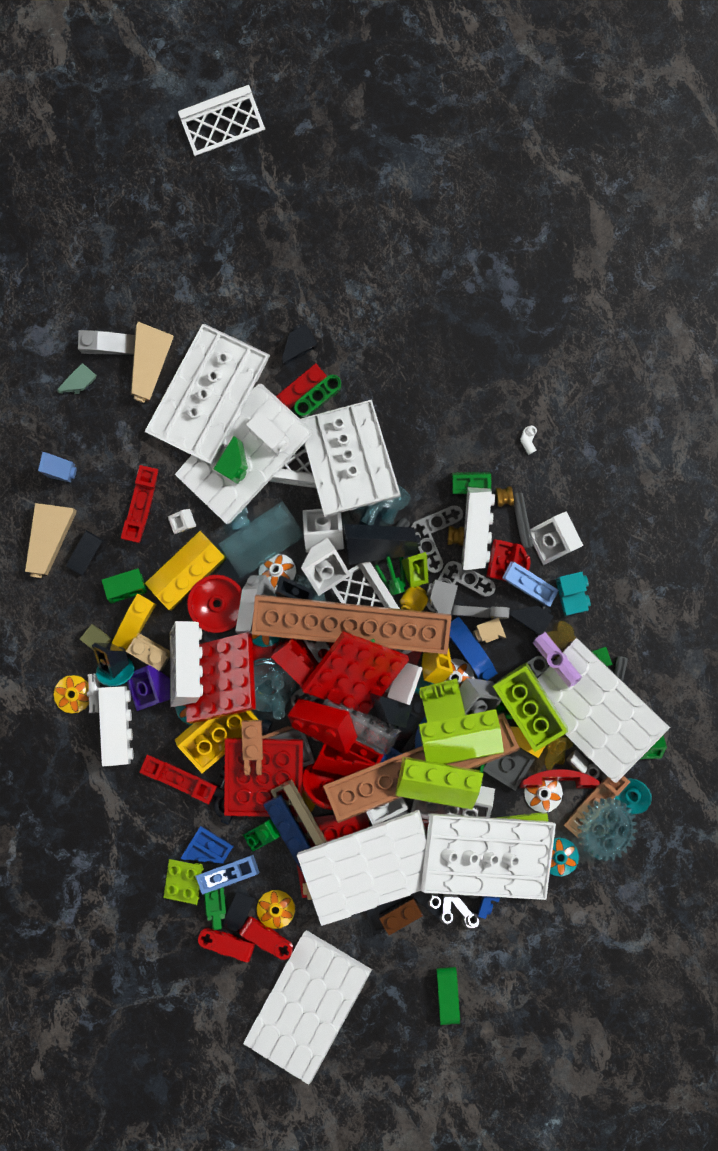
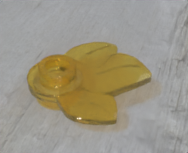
[547,621,579,659]
[545,737,573,770]

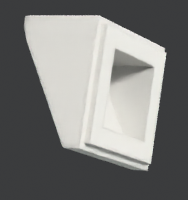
[168,509,196,534]
[566,750,589,773]

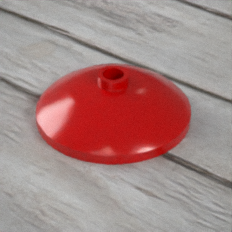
[187,575,242,633]
[302,760,346,810]

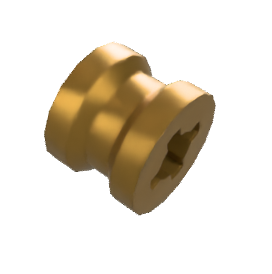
[496,486,514,507]
[447,526,464,546]

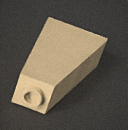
[131,322,174,403]
[25,503,76,578]

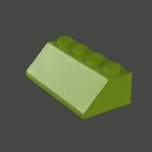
[493,662,568,752]
[419,709,504,764]
[395,757,483,809]

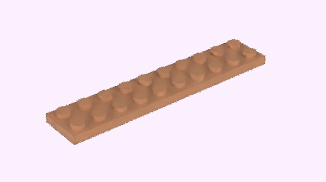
[252,594,452,654]
[323,713,519,823]

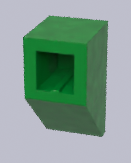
[243,818,281,851]

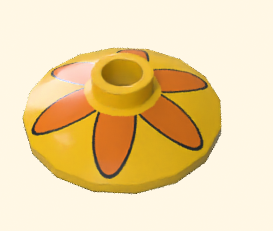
[54,675,89,714]
[257,890,295,929]

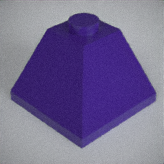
[127,665,170,711]

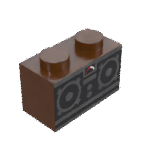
[379,896,423,935]

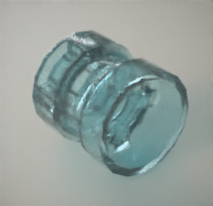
[231,507,251,530]

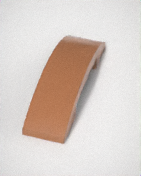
[564,776,630,838]

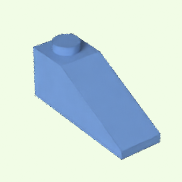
[38,452,77,483]
[196,855,260,894]

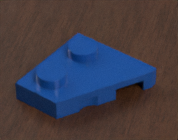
[181,826,233,863]

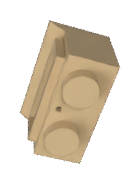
[473,618,506,643]
[126,634,170,671]

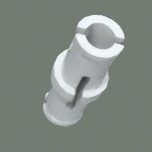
[87,674,100,713]

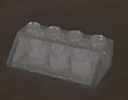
[323,699,401,754]

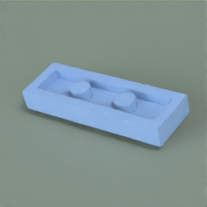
[502,562,559,607]

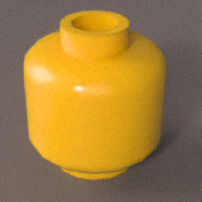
[400,586,428,611]

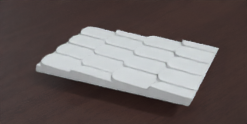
[145,324,270,464]
[175,384,314,524]
[301,400,401,517]
[538,638,670,783]
[297,810,427,926]
[421,814,556,900]
[243,930,372,1085]

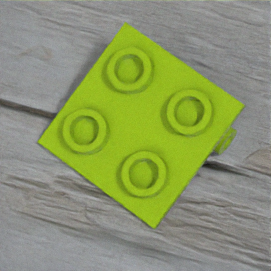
[419,678,466,723]
[164,859,204,905]

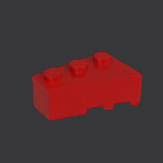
[271,638,319,696]
[288,698,357,754]
[312,740,384,776]

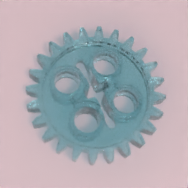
[577,797,638,861]

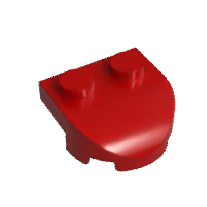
[486,539,531,581]

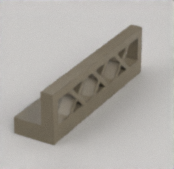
[271,779,327,846]

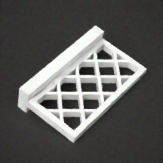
[178,85,265,156]
[269,443,317,488]
[332,562,400,609]

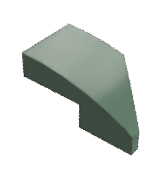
[57,363,97,394]

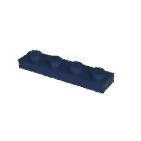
[263,794,312,871]

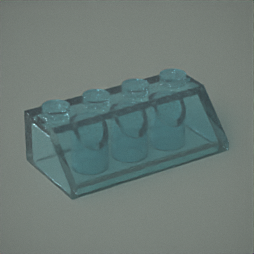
[219,501,304,579]

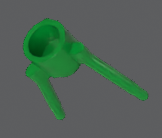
[375,556,407,595]

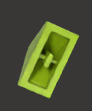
[401,552,429,587]

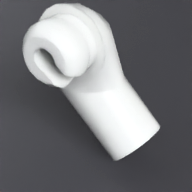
[520,425,537,455]

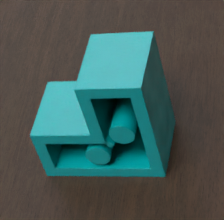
[555,572,591,616]

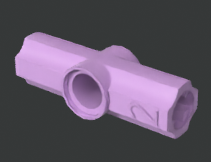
[533,632,582,688]

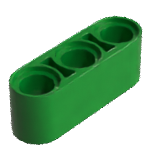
[294,375,341,418]
[437,967,460,1025]

